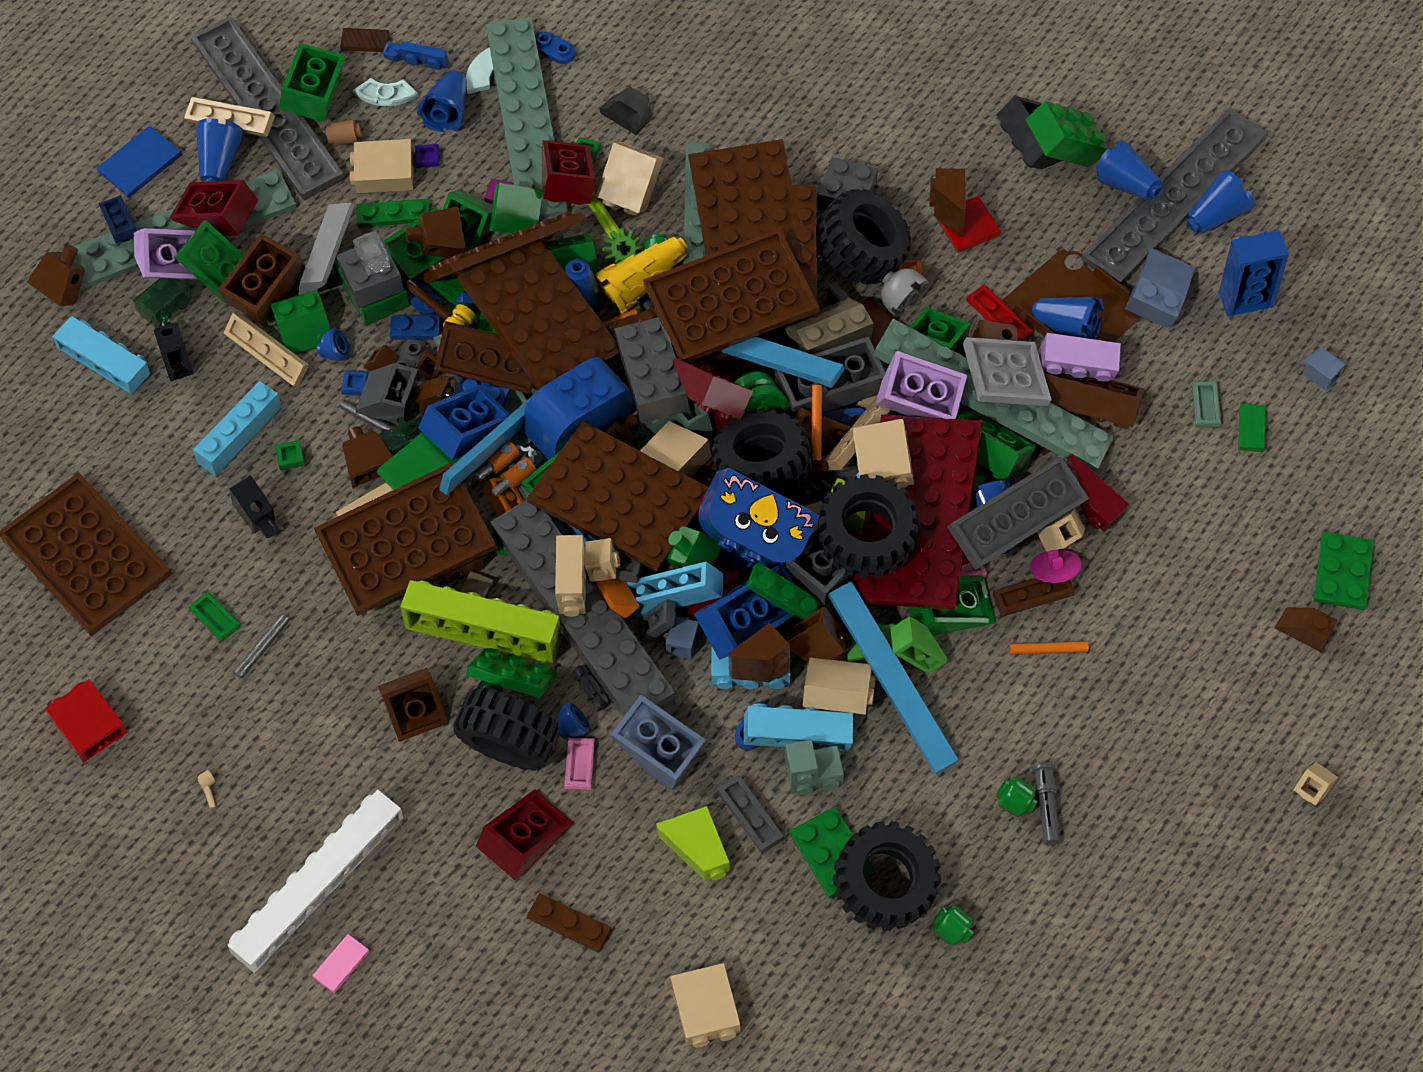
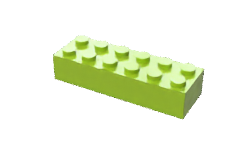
[400,580,562,665]

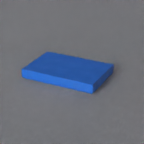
[97,125,182,198]

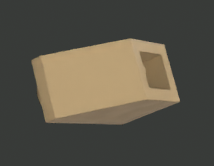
[1037,508,1085,552]

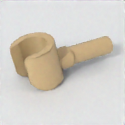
[198,770,216,809]

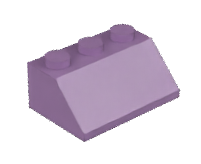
[134,228,198,279]
[1038,333,1121,382]
[875,351,967,419]

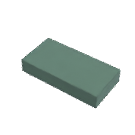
[1191,382,1221,428]

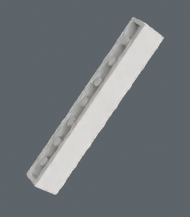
[227,790,403,973]

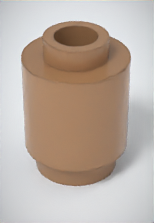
[326,119,362,146]

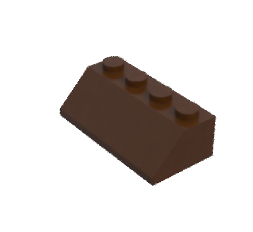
[1044,371,1145,429]

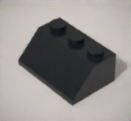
[996,96,1063,170]

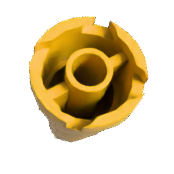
[595,236,688,315]

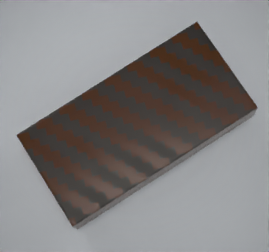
[340,28,389,52]

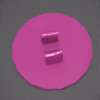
[1030,549,1082,583]

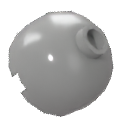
[881,268,929,317]

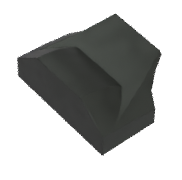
[599,86,651,135]

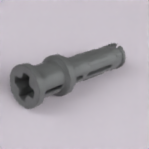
[1032,763,1061,845]

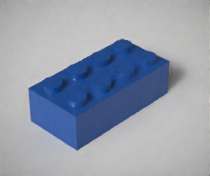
[1218,230,1289,317]
[694,563,794,660]

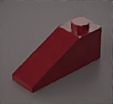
[1066,454,1129,532]

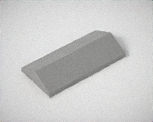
[298,203,355,295]

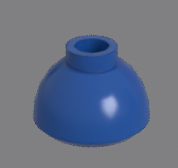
[317,328,349,361]
[558,703,590,738]

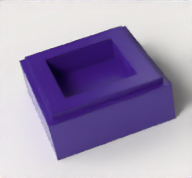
[415,144,440,168]

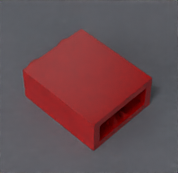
[45,679,127,763]

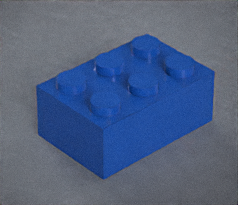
[418,385,511,460]

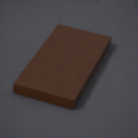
[434,321,533,394]

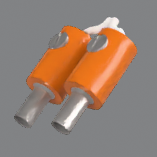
[475,441,536,497]

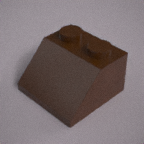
[929,168,966,237]
[728,623,790,682]
[378,668,448,742]

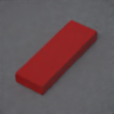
[966,284,1034,339]

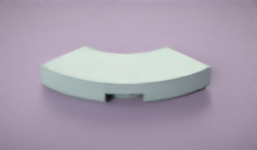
[466,47,494,94]
[353,78,418,106]

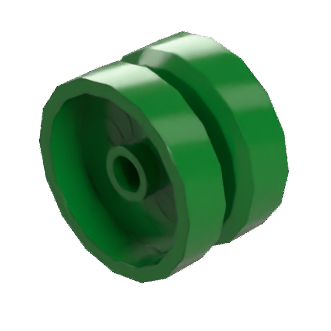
[732,372,789,419]

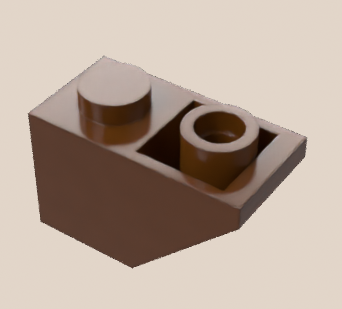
[415,376,454,415]

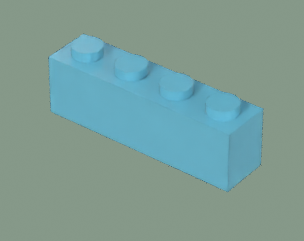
[52,316,151,395]
[193,381,282,476]
[626,562,723,617]
[744,704,853,751]

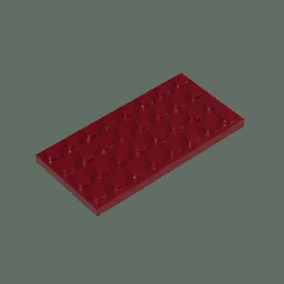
[854,415,983,610]

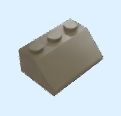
[783,298,874,355]

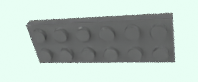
[947,456,1089,570]

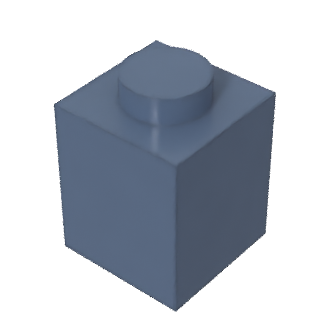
[1303,347,1345,391]
[666,616,699,659]

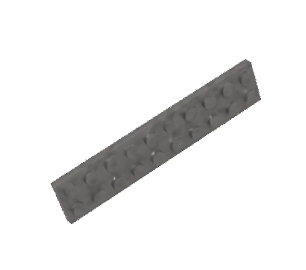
[190,16,344,200]
[1081,107,1267,285]

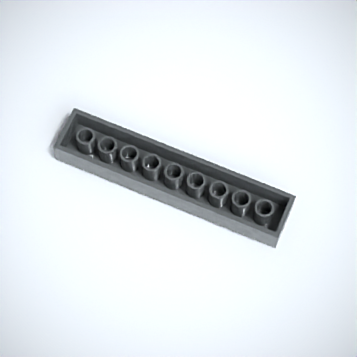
[490,500,676,717]

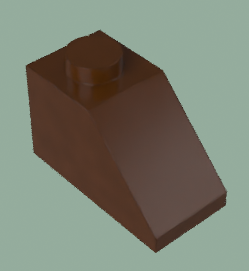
[1275,607,1337,652]

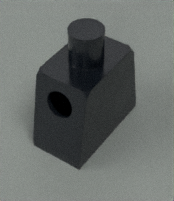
[154,321,194,382]
[229,475,279,538]

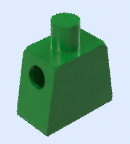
[666,526,721,569]

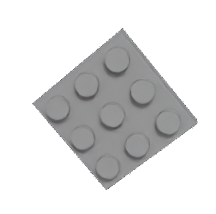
[963,337,1051,406]

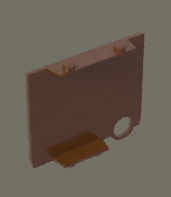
[1002,249,1141,342]

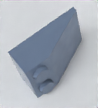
[1125,248,1195,328]
[610,695,706,790]

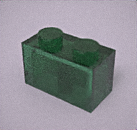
[133,278,192,328]

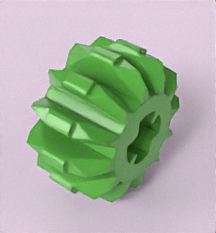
[602,228,643,264]

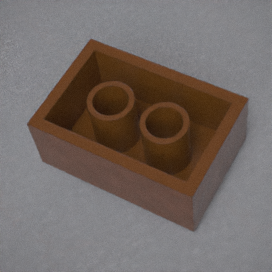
[218,233,306,325]

